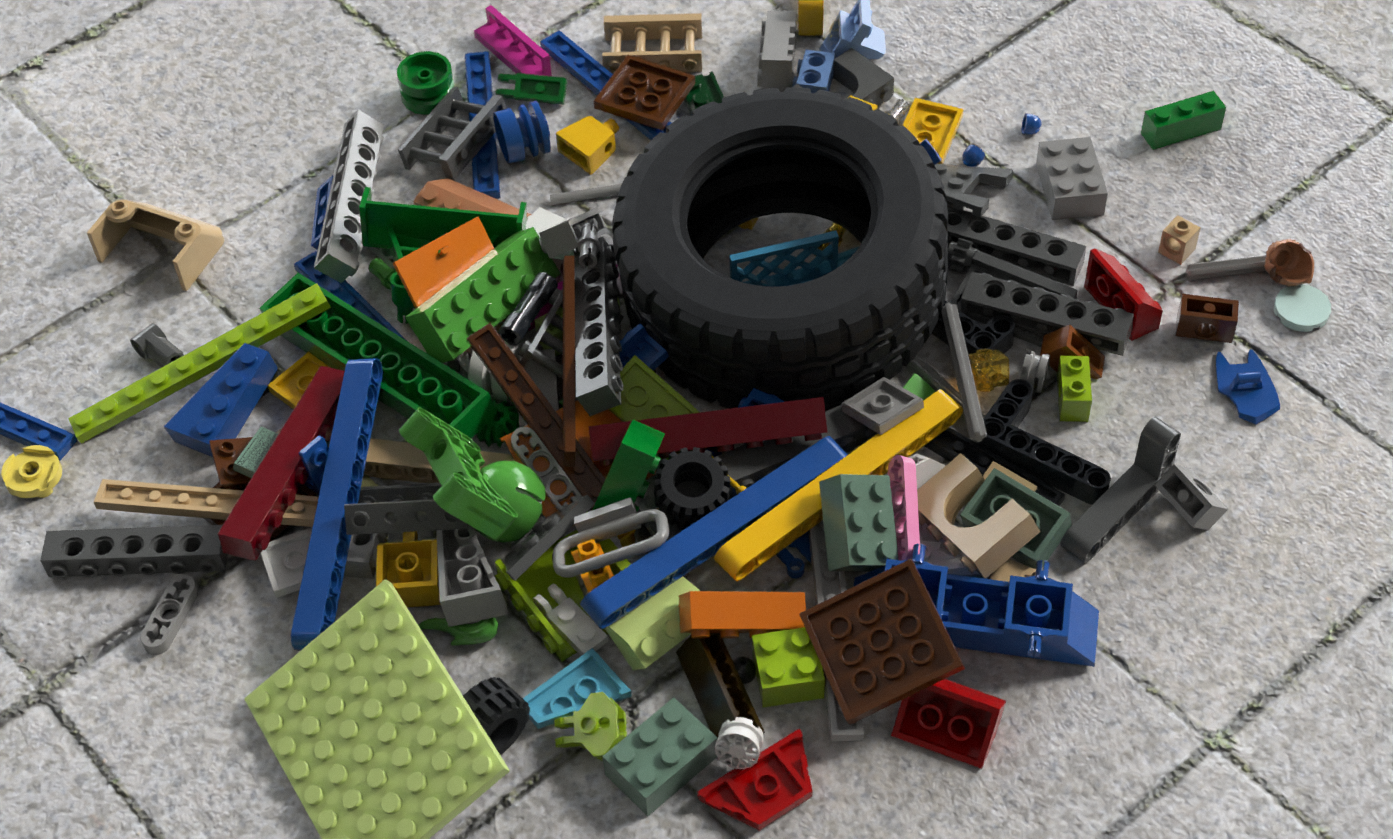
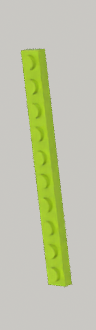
[68,283,331,444]

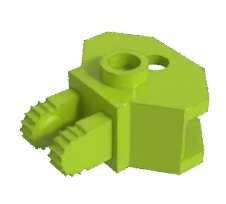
[554,692,627,762]

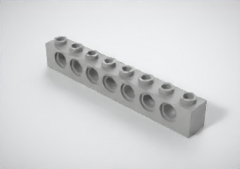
[314,109,384,283]

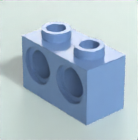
[792,50,835,93]

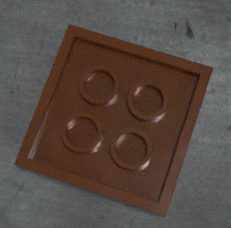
[594,55,695,131]

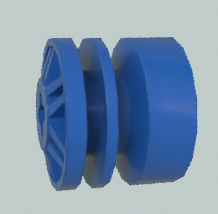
[493,101,551,164]

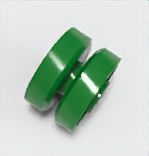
[397,51,455,115]

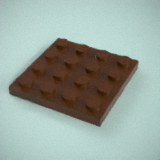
[799,558,965,725]

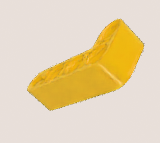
[798,0,824,36]

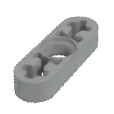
[140,574,198,655]

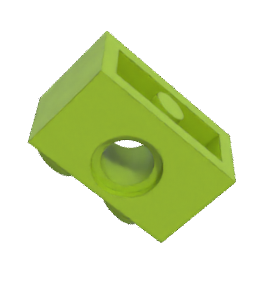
[1057,356,1092,422]

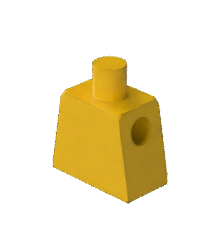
[556,116,619,175]

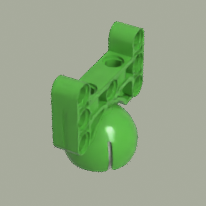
[399,407,546,543]

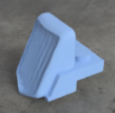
[820,0,886,59]

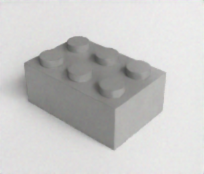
[1036,137,1108,220]

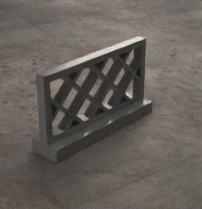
[950,250,1078,347]

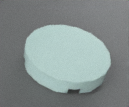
[1274,284,1331,332]

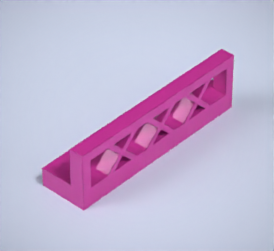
[474,5,552,76]

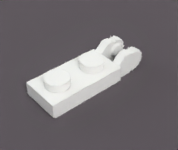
[533,584,609,656]

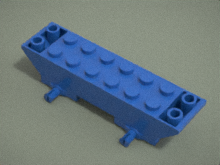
[853,544,1099,667]

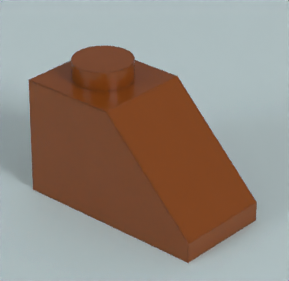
[1040,325,1105,379]

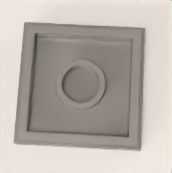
[841,377,924,435]

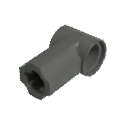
[130,323,184,368]

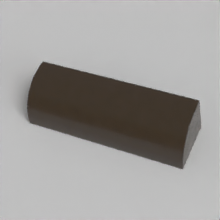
[676,633,765,753]

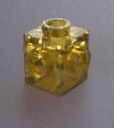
[968,349,1009,392]

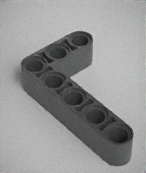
[1060,417,1181,563]

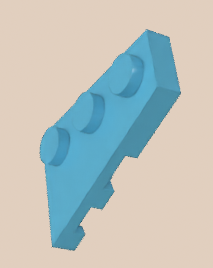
[523,648,632,729]

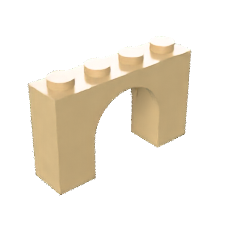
[917,453,1041,579]

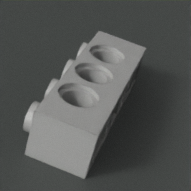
[539,207,608,258]

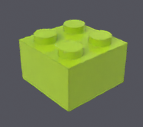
[752,627,825,708]

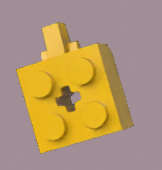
[376,531,441,608]

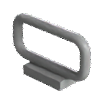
[552,498,669,578]

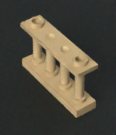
[602,13,702,74]

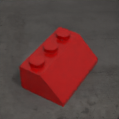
[1084,248,1163,341]
[891,679,1007,769]

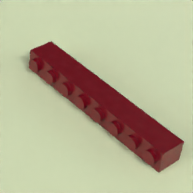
[218,366,345,561]
[588,397,828,466]

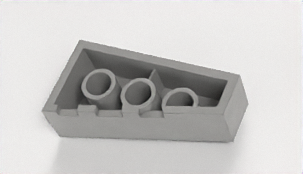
[436,525,509,627]

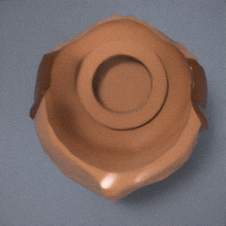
[1265,239,1314,287]

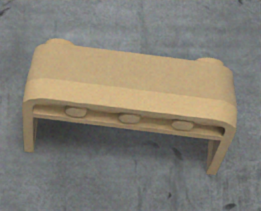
[87,200,224,291]

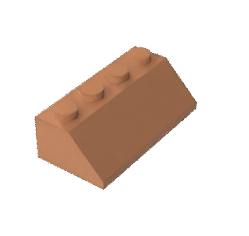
[413,178,532,217]

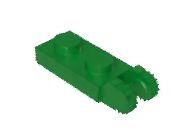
[496,73,567,105]

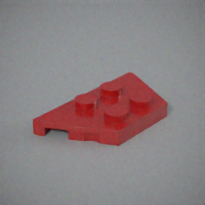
[697,729,812,830]

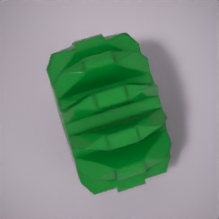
[476,399,520,448]

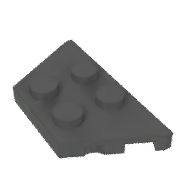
[505,495,595,581]

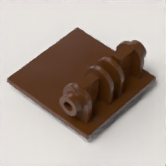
[209,437,253,490]

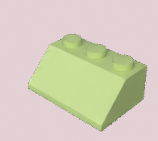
[605,577,700,670]

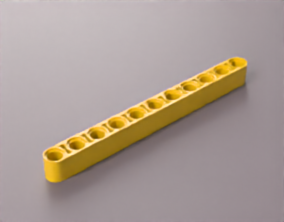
[714,389,963,581]

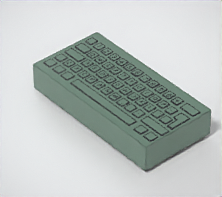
[233,426,278,478]

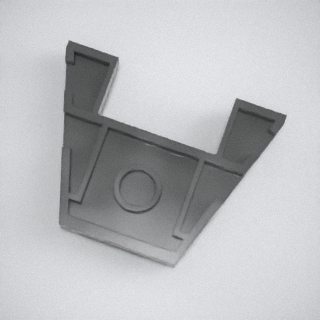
[935,164,1013,217]

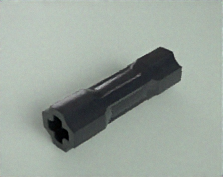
[498,272,558,346]

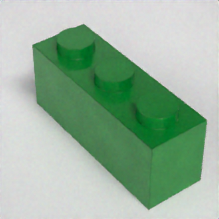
[1141,91,1226,150]

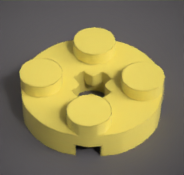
[1,445,62,498]

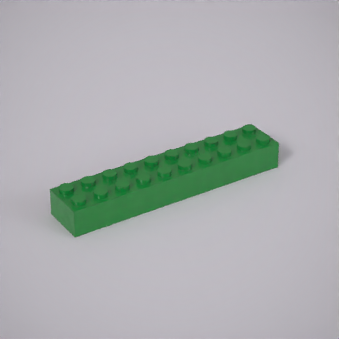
[259,273,497,439]

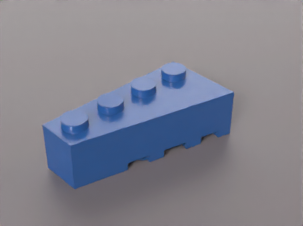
[164,343,278,457]

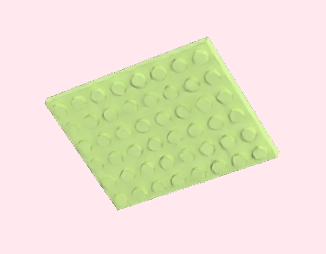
[244,579,510,839]

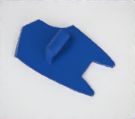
[1216,349,1280,425]

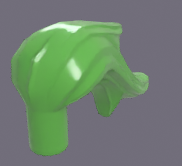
[418,617,498,646]

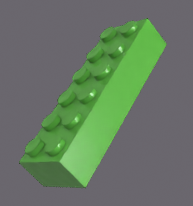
[405,227,561,363]

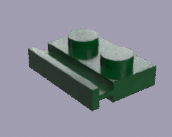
[684,71,724,116]

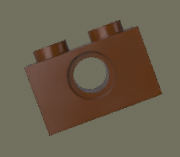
[1175,294,1239,343]

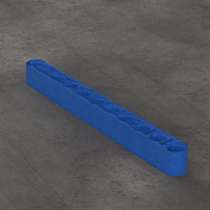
[291,358,383,651]
[580,436,848,629]

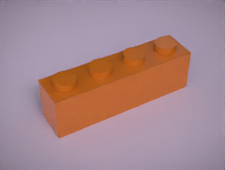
[679,591,806,639]

